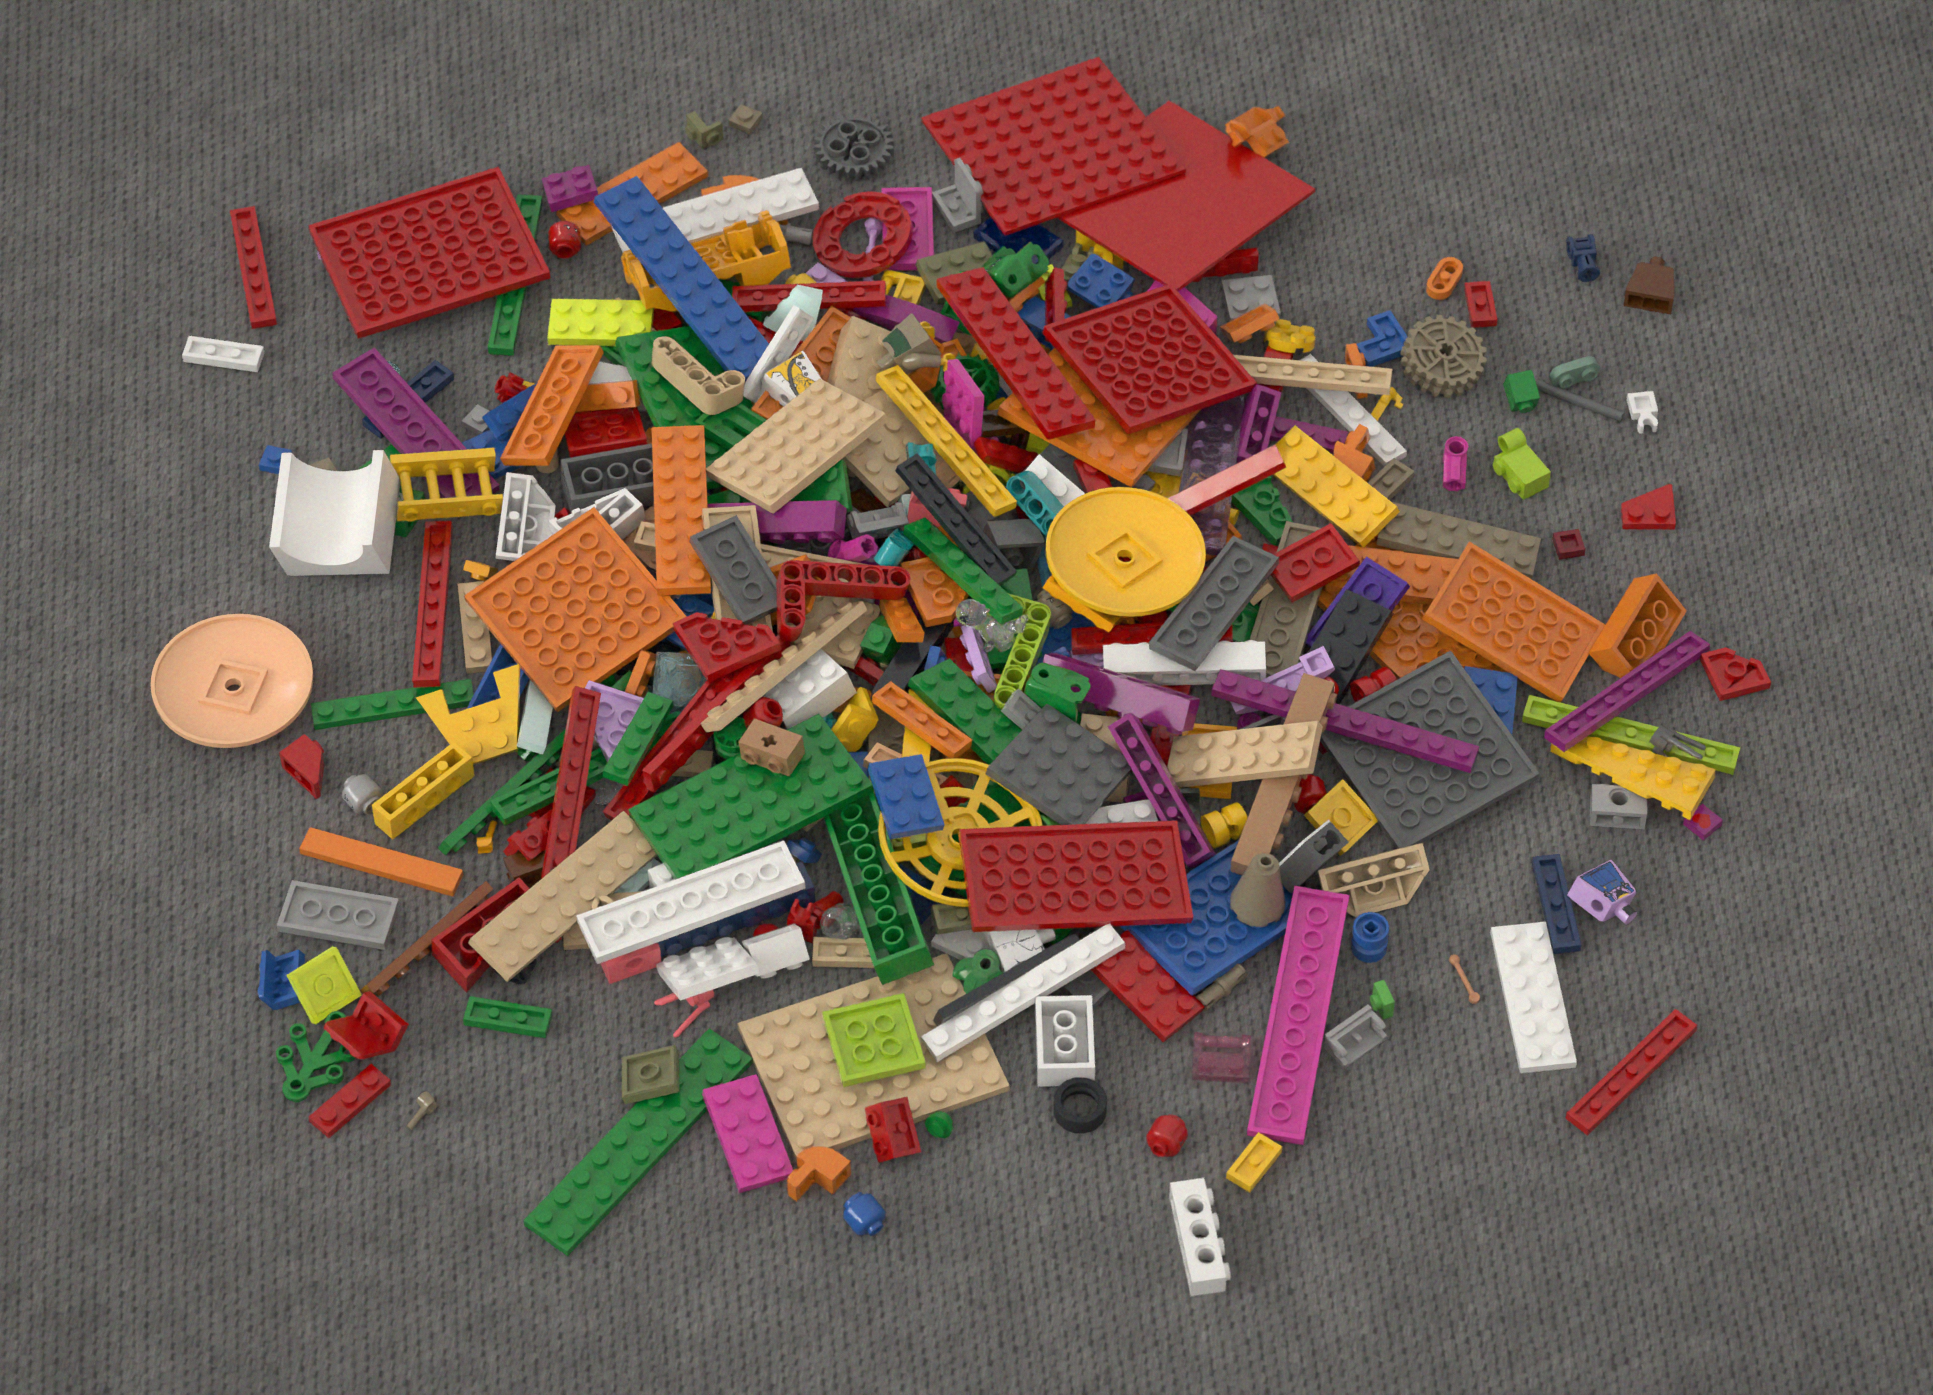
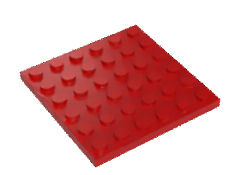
[1043,284,1257,435]

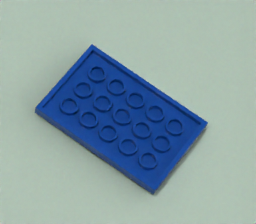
[1120,840,1293,995]

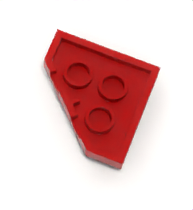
[673,612,781,682]

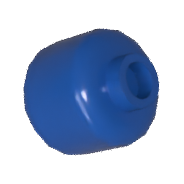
[843,1192,886,1236]

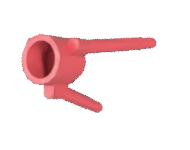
[655,990,714,1038]

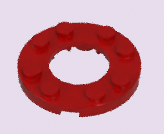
[813,192,913,278]

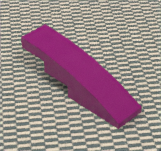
[853,295,960,344]

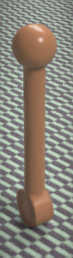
[1449,954,1480,1004]

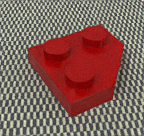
[1700,647,1771,701]

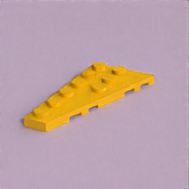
[1550,736,1716,820]

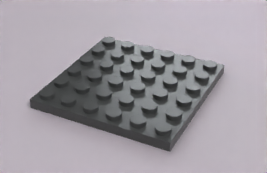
[1320,651,1540,849]

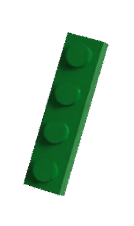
[603,692,673,786]

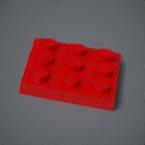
[564,407,647,458]

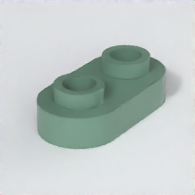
[1549,356,1600,389]

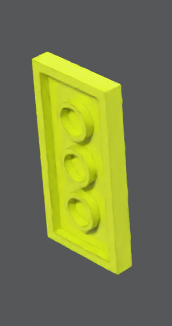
[547,299,654,346]

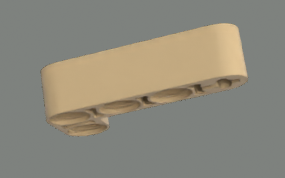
[652,337,745,415]

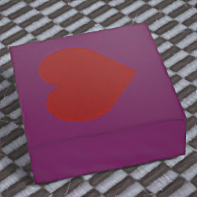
[1683,804,1723,841]

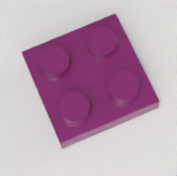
[542,165,599,212]

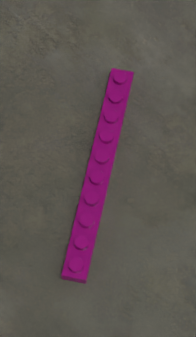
[1211,669,1479,773]

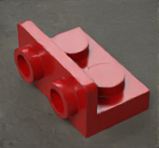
[865,1097,921,1163]

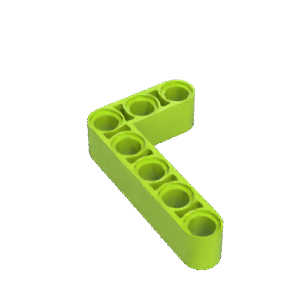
[975,594,1051,710]

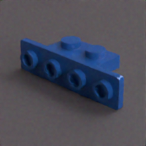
[467,643,529,709]

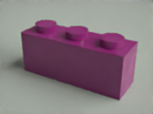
[1230,384,1282,465]

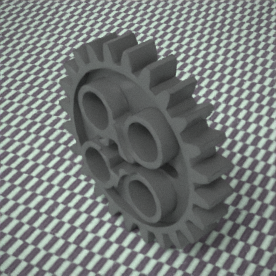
[814,113,894,181]

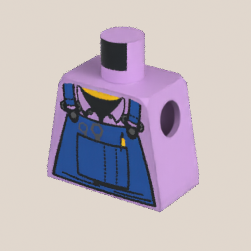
[1567,860,1637,924]

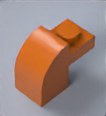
[1334,424,1375,482]
[787,1146,851,1201]

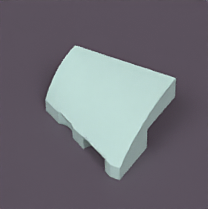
[763,285,823,341]

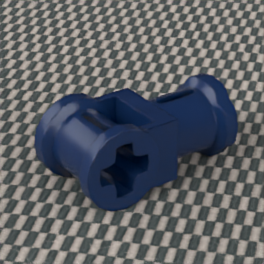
[1566,234,1600,282]

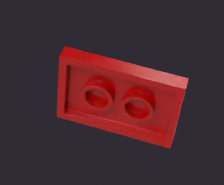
[1271,523,1360,603]

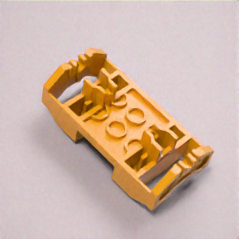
[621,210,791,312]

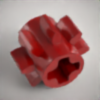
[495,372,527,403]

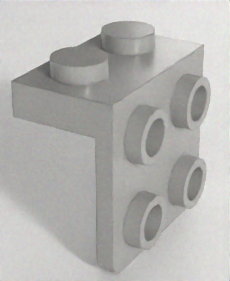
[932,158,983,233]

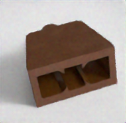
[1623,256,1674,315]

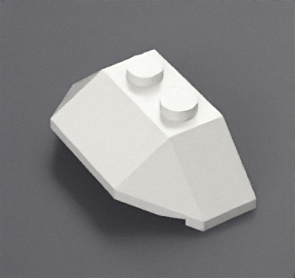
[495,472,556,561]

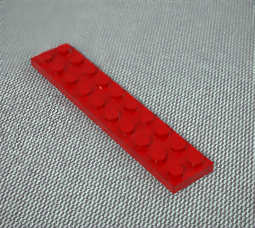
[936,267,1096,440]

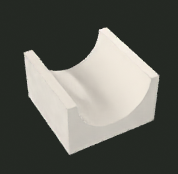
[269,450,400,576]

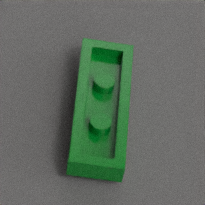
[463,996,553,1038]

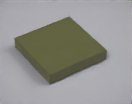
[622,1045,679,1104]

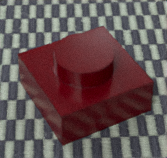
[1552,529,1586,560]

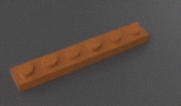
[360,881,493,997]

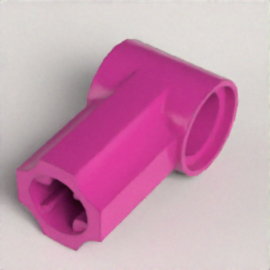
[1442,436,1468,491]
[828,534,878,563]

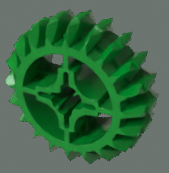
[930,352,1000,410]

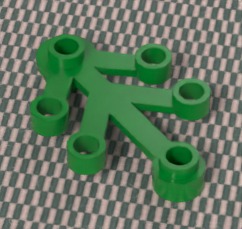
[276,1011,356,1102]

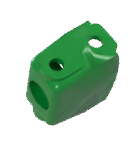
[982,242,1049,298]
[1024,663,1091,725]

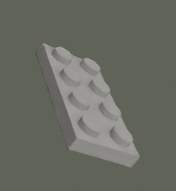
[277,880,400,950]

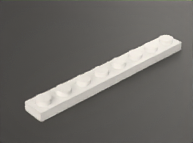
[921,924,1125,1062]

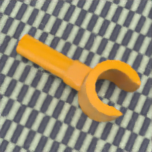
[477,820,497,854]

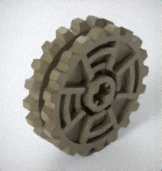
[1400,315,1487,398]

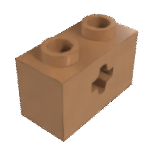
[739,718,805,776]

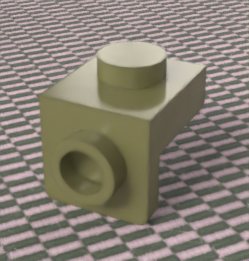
[685,111,723,149]

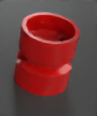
[1350,667,1397,703]

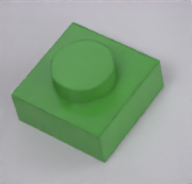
[1370,980,1395,1019]

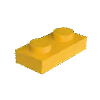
[1226,1132,1282,1192]

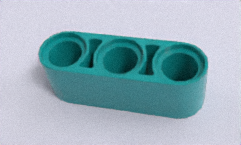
[1006,471,1064,536]
[874,529,914,567]

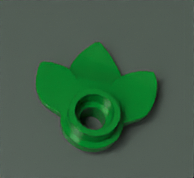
[952,949,1003,994]

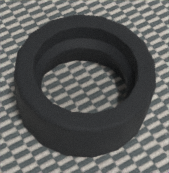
[1054,1077,1107,1134]

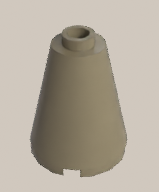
[1230,853,1286,927]

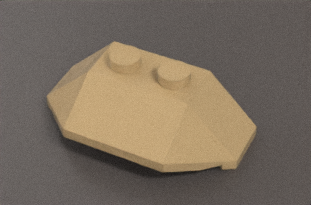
[1317,843,1430,918]

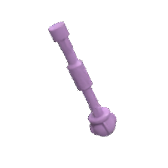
[863,218,883,281]

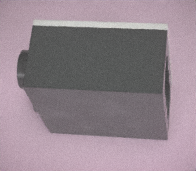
[1279,820,1349,893]

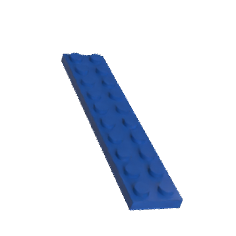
[594,176,769,382]

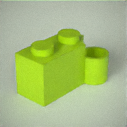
[1493,428,1551,500]

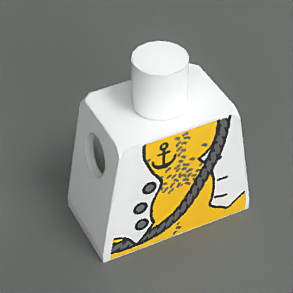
[762,351,821,407]

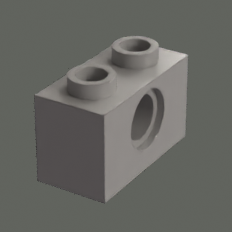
[1590,784,1647,829]

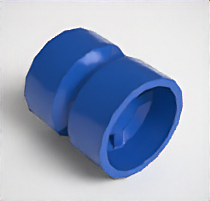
[1351,912,1389,963]

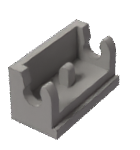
[846,502,909,539]
[1324,1005,1387,1069]

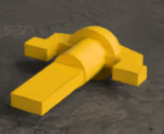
[1371,387,1403,421]

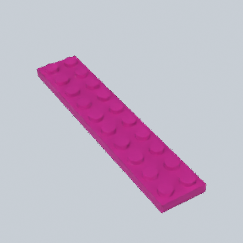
[1247,886,1349,1145]

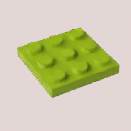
[822,993,926,1087]

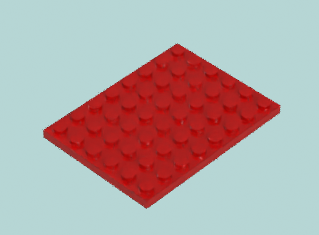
[308,167,551,339]

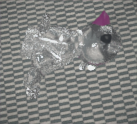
[953,599,1028,653]

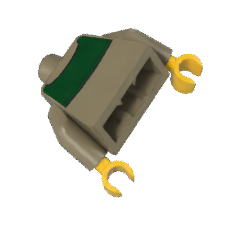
[877,313,956,374]

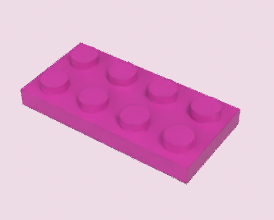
[882,187,934,271]
[702,1074,793,1193]

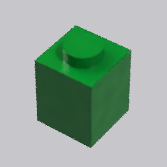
[1503,370,1540,413]

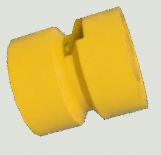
[1200,802,1248,849]

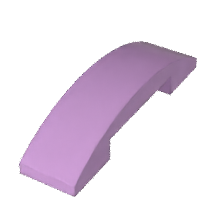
[1230,646,1335,715]

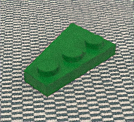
[1229,476,1293,546]

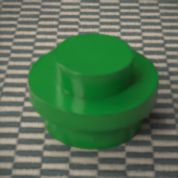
[925,1111,953,1139]

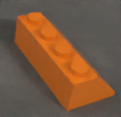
[1589,574,1687,678]

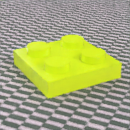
[286,946,362,1024]

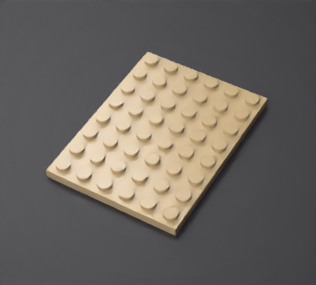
[738,953,1010,1162]

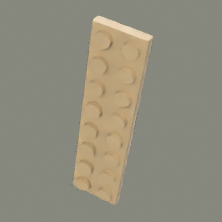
[468,811,658,982]

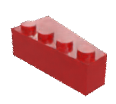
[431,878,529,993]

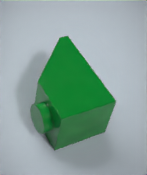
[860,614,902,665]

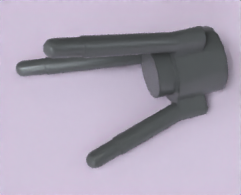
[1649,725,1706,760]

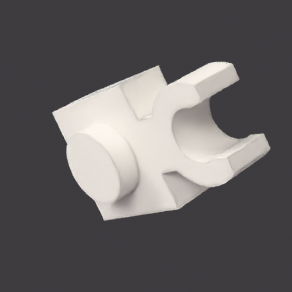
[1627,391,1658,433]

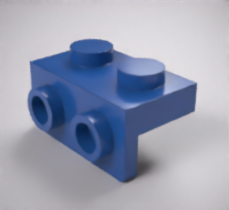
[258,950,305,1010]

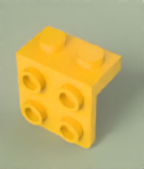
[831,687,879,752]

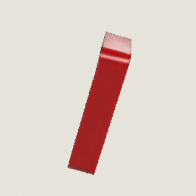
[776,560,911,642]

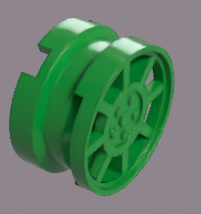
[714,717,750,759]

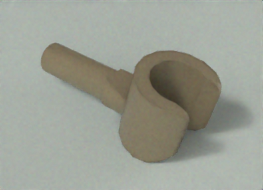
[406,1091,437,1130]

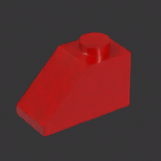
[279,734,324,799]

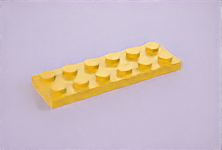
[1273,426,1400,547]

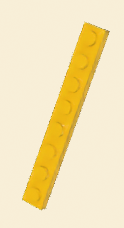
[876,365,1017,517]

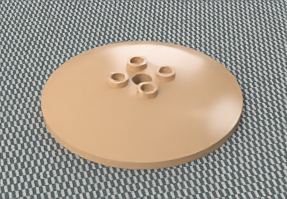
[151,614,313,748]

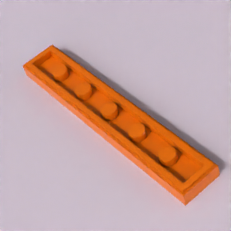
[299,827,463,897]

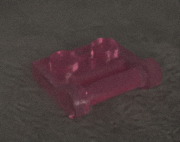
[1192,1032,1251,1083]

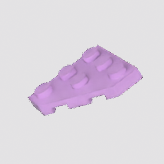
[585,680,644,762]

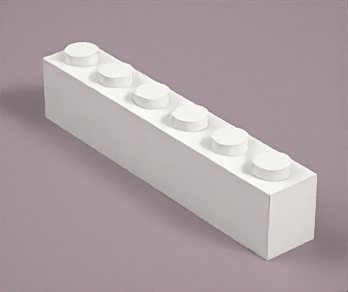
[1103,640,1266,685]

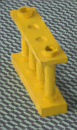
[390,448,503,522]

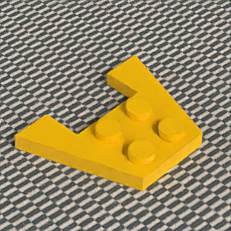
[416,664,520,765]

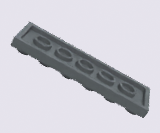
[1149,536,1279,671]

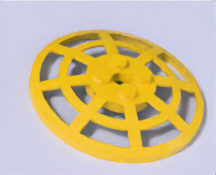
[878,758,1043,907]

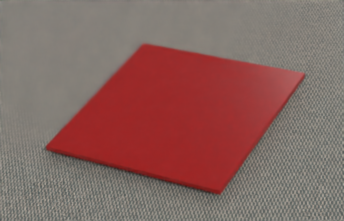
[921,57,1186,236]
[1057,100,1315,291]

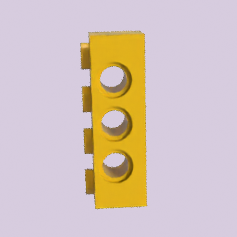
[372,742,475,839]

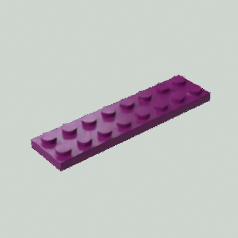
[332,347,499,498]

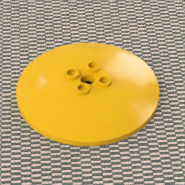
[1046,487,1206,617]

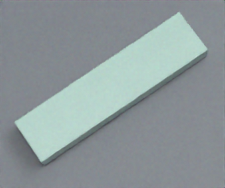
[517,679,553,754]

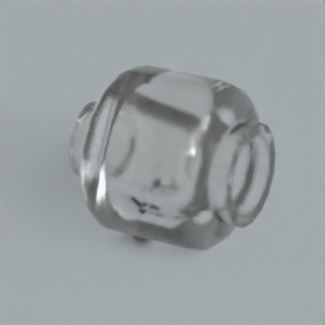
[820,903,860,941]

